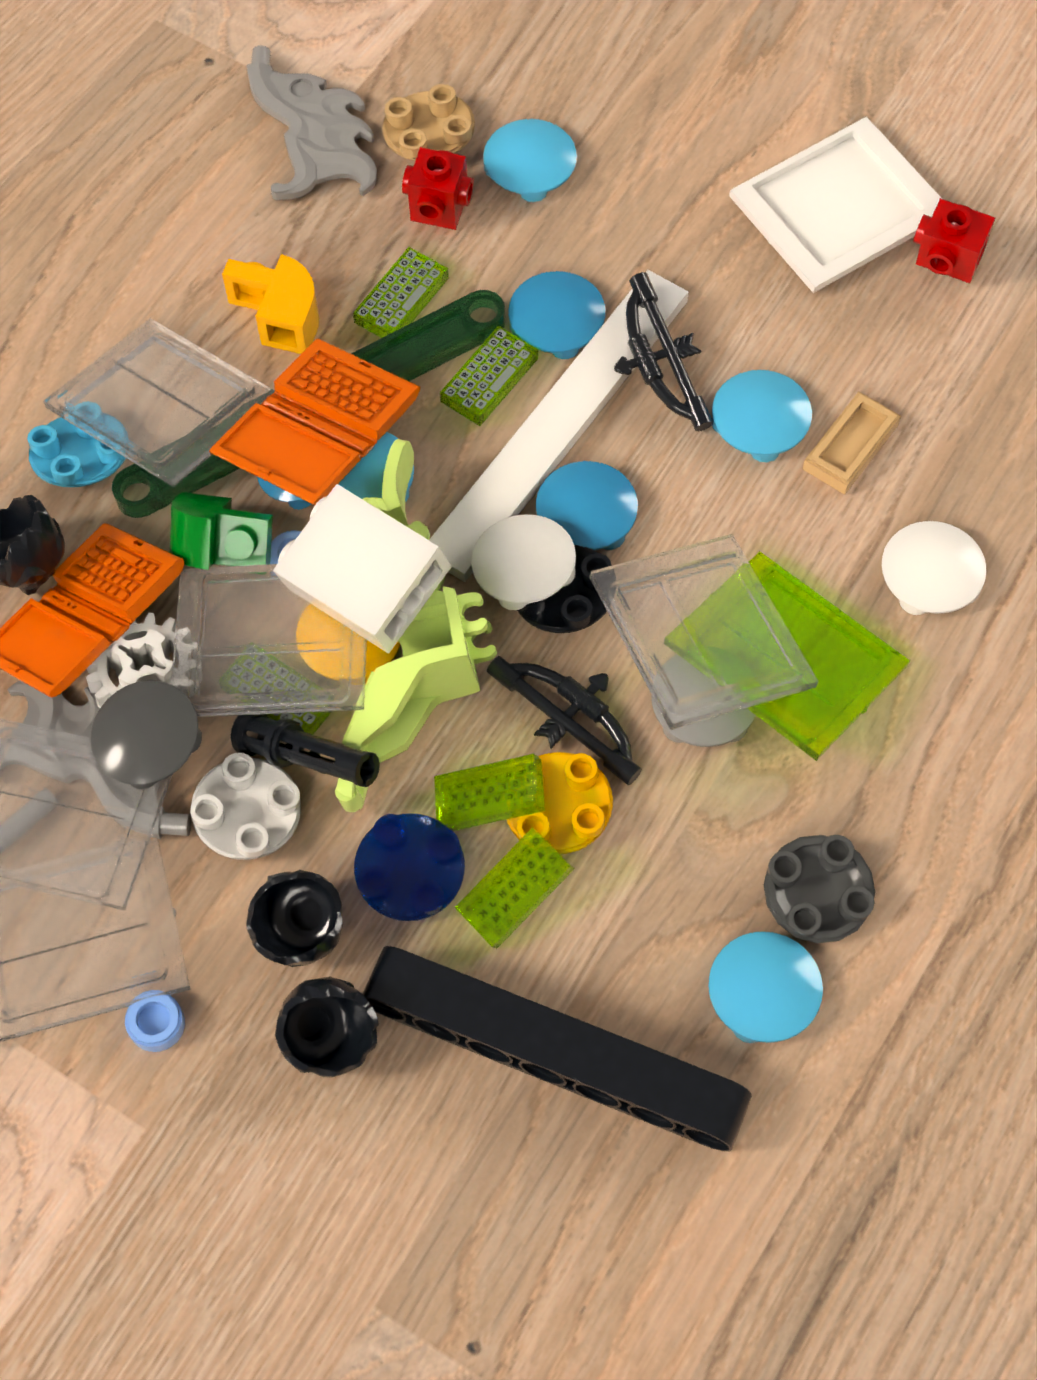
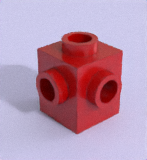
[402,147,474,230]
[913,198,996,283]

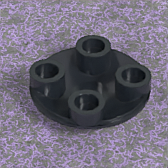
[517,545,616,633]

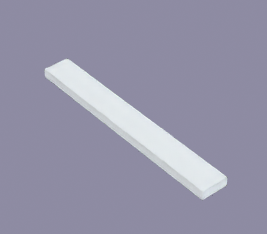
[429,270,688,582]

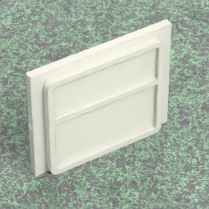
[729,117,942,293]

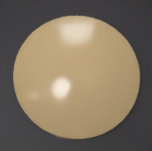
[382,84,475,161]

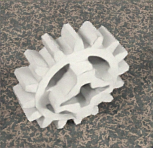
[86,613,204,708]

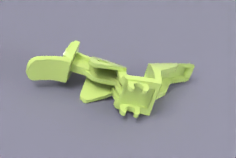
[335,439,497,812]

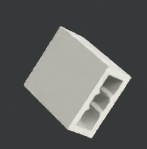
[273,484,452,654]

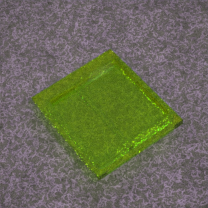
[663,551,910,761]

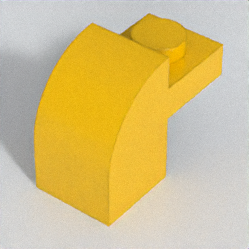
[222,254,319,354]

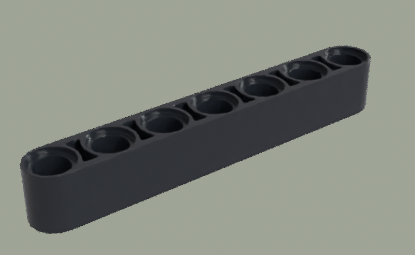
[362,946,752,1152]

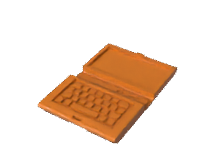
[209,338,420,505]
[0,523,184,698]

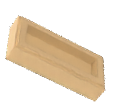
[803,391,901,495]

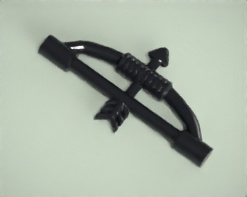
[614,272,713,432]
[487,656,642,785]

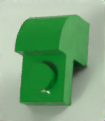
[169,492,273,571]

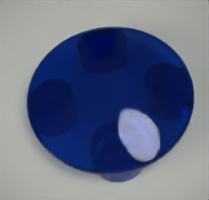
[354,813,465,921]

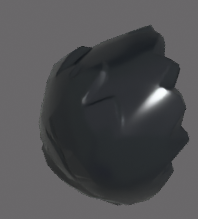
[0,495,65,595]
[246,870,343,967]
[275,976,379,1078]

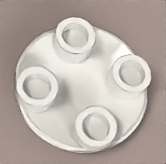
[471,514,576,610]
[882,521,986,615]
[190,753,301,860]

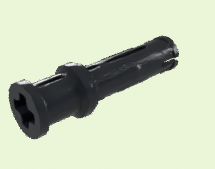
[230,708,380,787]

